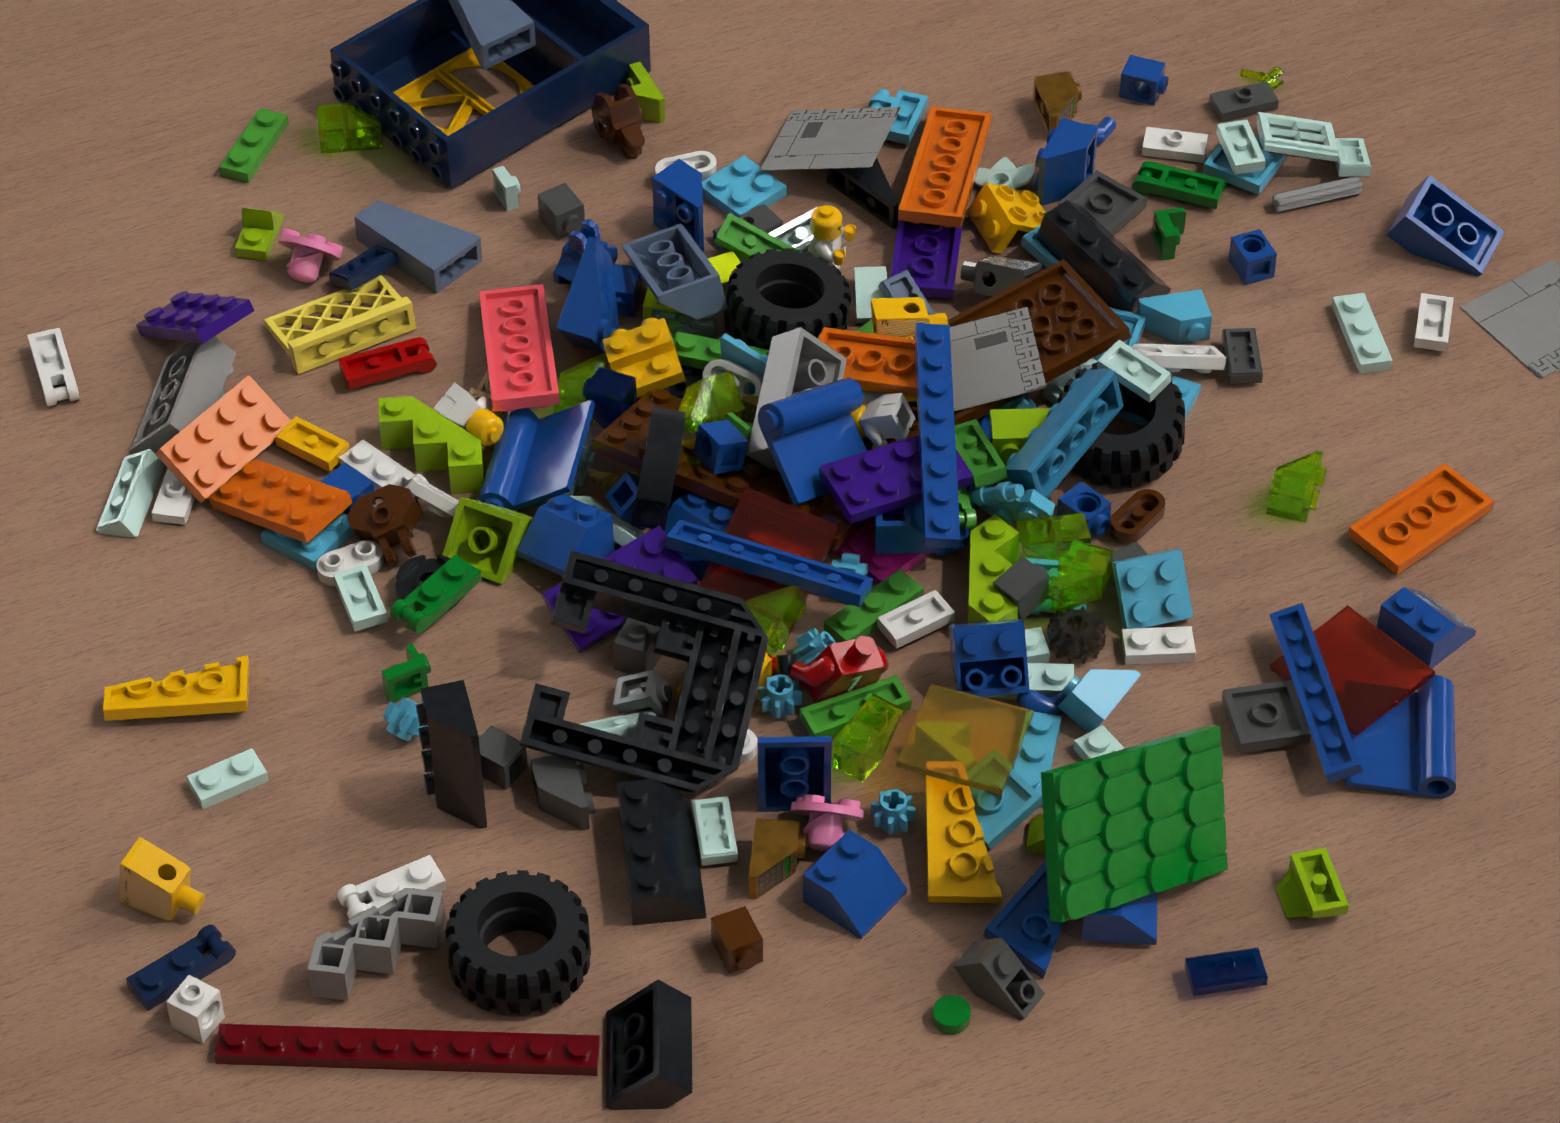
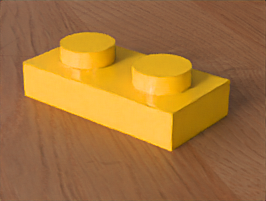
[275,416,350,472]

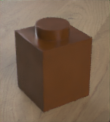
[711,906,763,973]

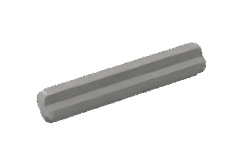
[1272,177,1363,212]

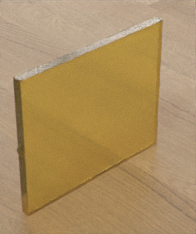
[896,684,1034,795]

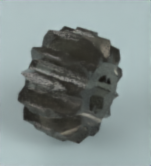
[1047,605,1106,664]

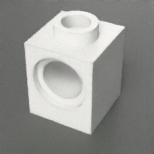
[166,975,225,1044]

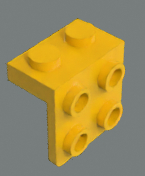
[966,183,1046,254]

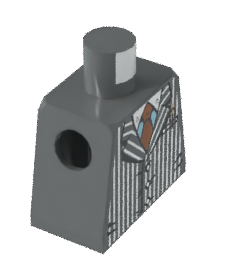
[961,256,1042,297]

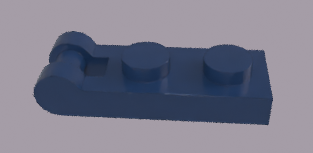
[126,924,236,1011]

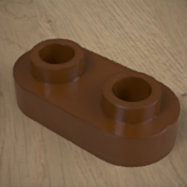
[1110,489,1165,543]

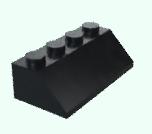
[1036,200,1171,314]
[415,680,487,829]
[617,779,706,926]

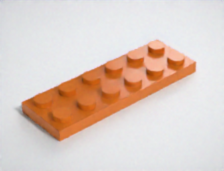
[898,106,992,228]

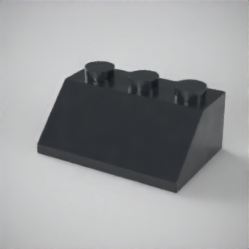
[605,979,693,1110]

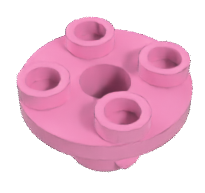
[278,228,343,283]
[790,794,864,852]

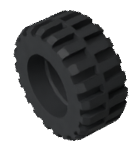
[724,248,852,350]
[1057,362,1185,488]
[445,870,591,1017]

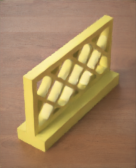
[264,275,417,374]

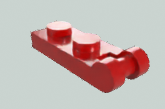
[338,337,437,390]

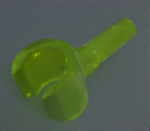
[1240,67,1284,90]

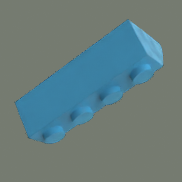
[1005,369,1124,498]

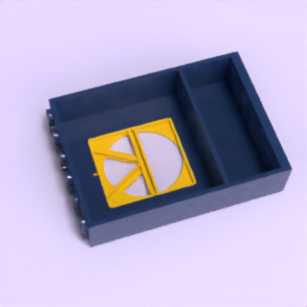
[330,0,651,189]

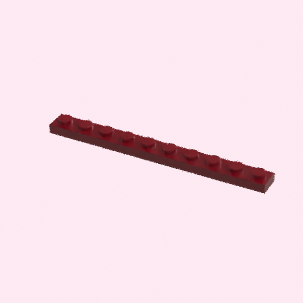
[214,1024,600,1076]

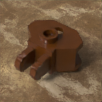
[591,84,645,159]
[347,484,423,567]

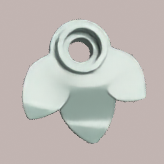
[974,157,1035,189]

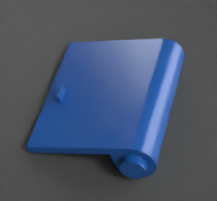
[758,377,867,506]
[478,399,596,511]
[1345,675,1456,798]

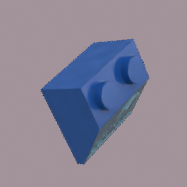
[1376,587,1476,671]

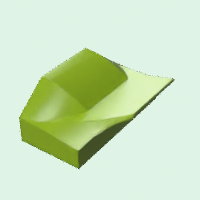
[1276,847,1349,918]

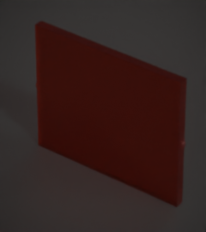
[700,487,840,640]
[1270,605,1435,737]

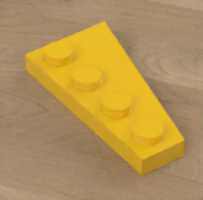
[103,655,250,721]
[925,764,1003,904]

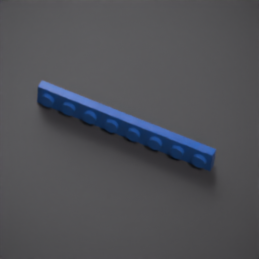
[914,323,960,548]

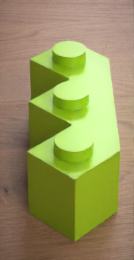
[378,396,484,494]
[967,514,1019,623]

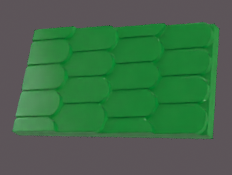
[1041,725,1228,922]

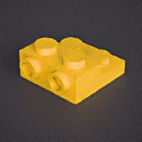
[602,318,686,403]

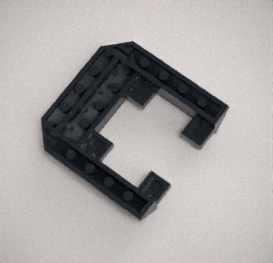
[520,550,769,794]

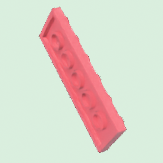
[479,284,560,412]

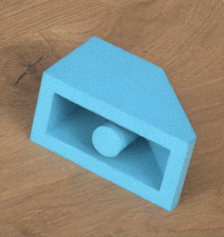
[1137,289,1212,344]
[1058,669,1141,733]

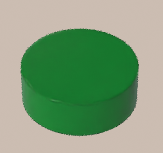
[932,995,971,1034]

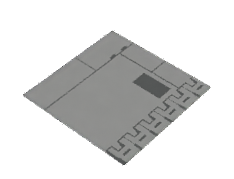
[760,107,901,171]
[1461,260,1560,378]
[950,307,1046,411]

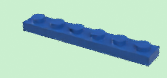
[665,520,873,607]
[1269,603,1363,784]

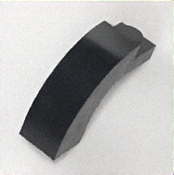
[631,406,686,531]

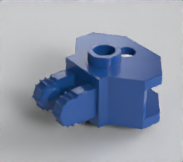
[553,219,618,284]

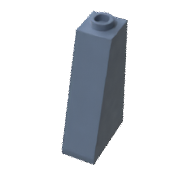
[449,0,536,70]
[354,200,482,294]

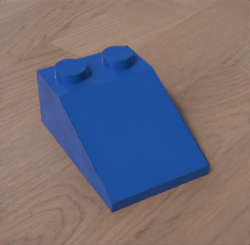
[1386,175,1505,276]
[556,237,619,355]
[757,736,832,812]

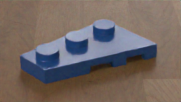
[983,860,1063,979]

